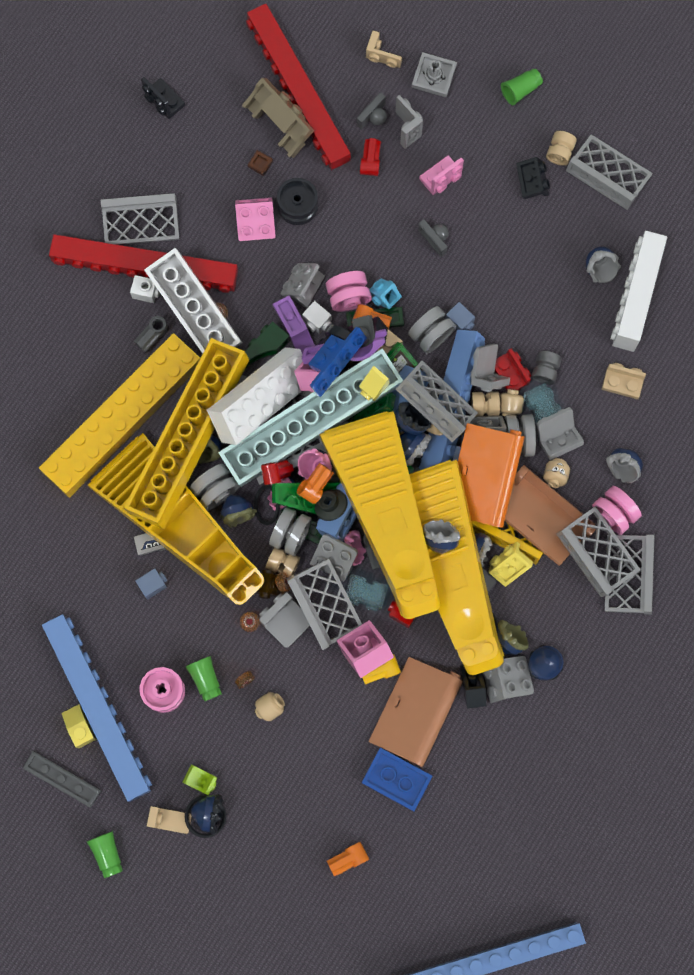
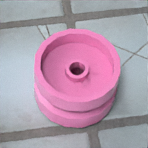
[326,271,372,312]
[592,486,642,535]
[140,667,185,713]

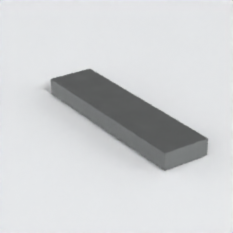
[23,751,102,808]

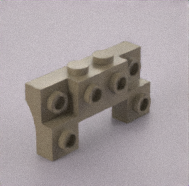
[242,78,315,158]

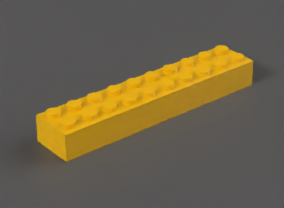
[39,333,200,498]
[124,338,249,529]

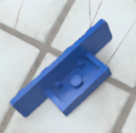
[308,327,367,397]

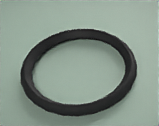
[254,485,280,525]
[185,795,226,838]

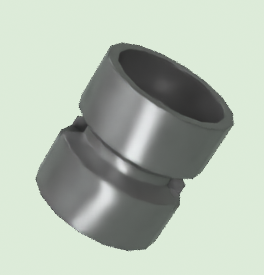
[531,351,562,385]

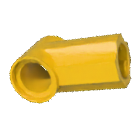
[362,654,401,685]

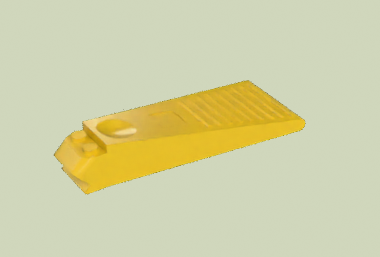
[319,411,441,619]
[87,433,264,605]
[409,459,504,675]

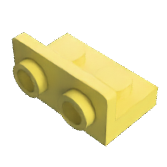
[489,542,533,587]

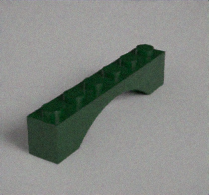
[245,321,290,369]

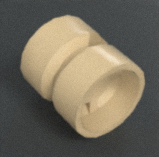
[546,131,577,166]
[471,391,500,417]
[265,548,300,578]

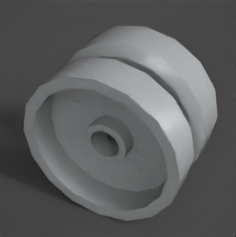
[408,306,457,354]
[504,414,536,457]
[190,464,240,511]
[269,507,312,556]

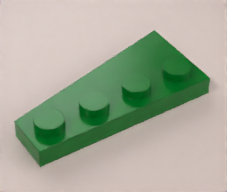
[272,483,340,514]

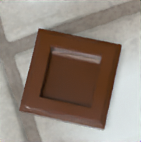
[248,150,273,176]

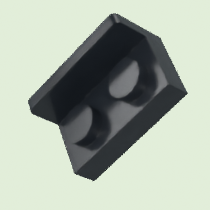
[516,157,550,199]

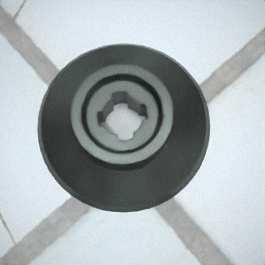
[315,489,348,521]

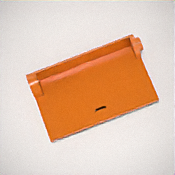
[458,423,525,528]

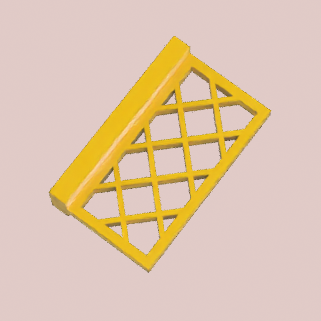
[472,521,543,565]

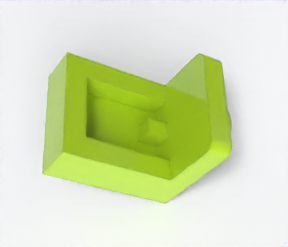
[182,764,217,795]

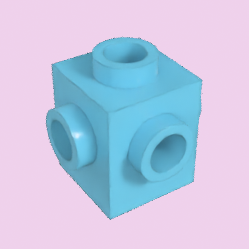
[369,278,402,309]

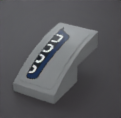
[134,533,166,556]

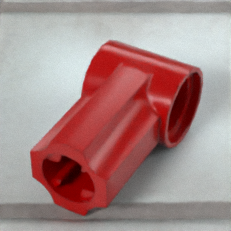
[360,138,381,176]
[261,460,294,485]

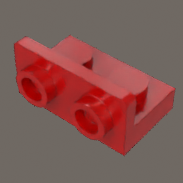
[495,348,531,391]

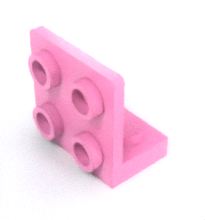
[419,155,464,195]
[235,197,275,241]

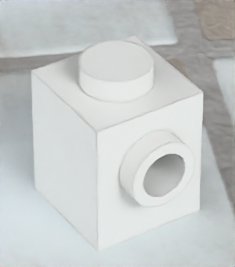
[130,275,160,303]
[302,301,332,334]

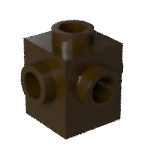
[255,570,283,599]

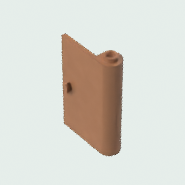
[505,465,596,566]
[368,657,463,768]

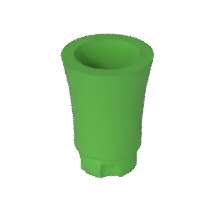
[501,69,543,105]
[186,656,222,702]
[87,831,123,878]

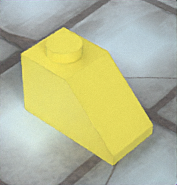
[359,366,390,401]
[62,704,97,748]

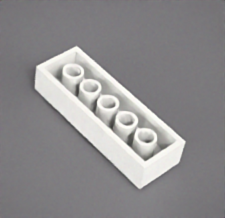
[610,231,667,352]
[144,248,243,353]
[207,347,303,445]

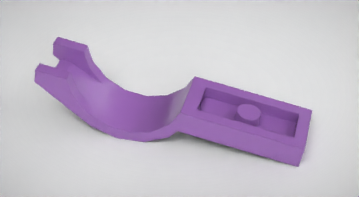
[273,295,315,355]
[302,329,387,365]

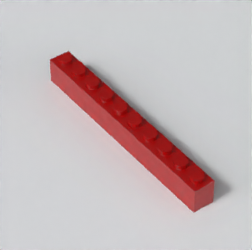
[246,3,351,170]
[49,234,238,293]

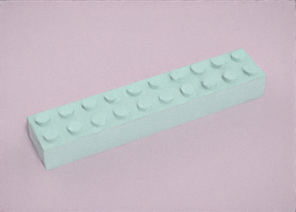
[218,348,403,487]

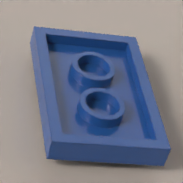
[362,748,433,812]

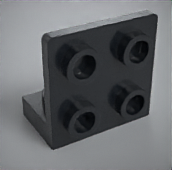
[141,77,185,119]

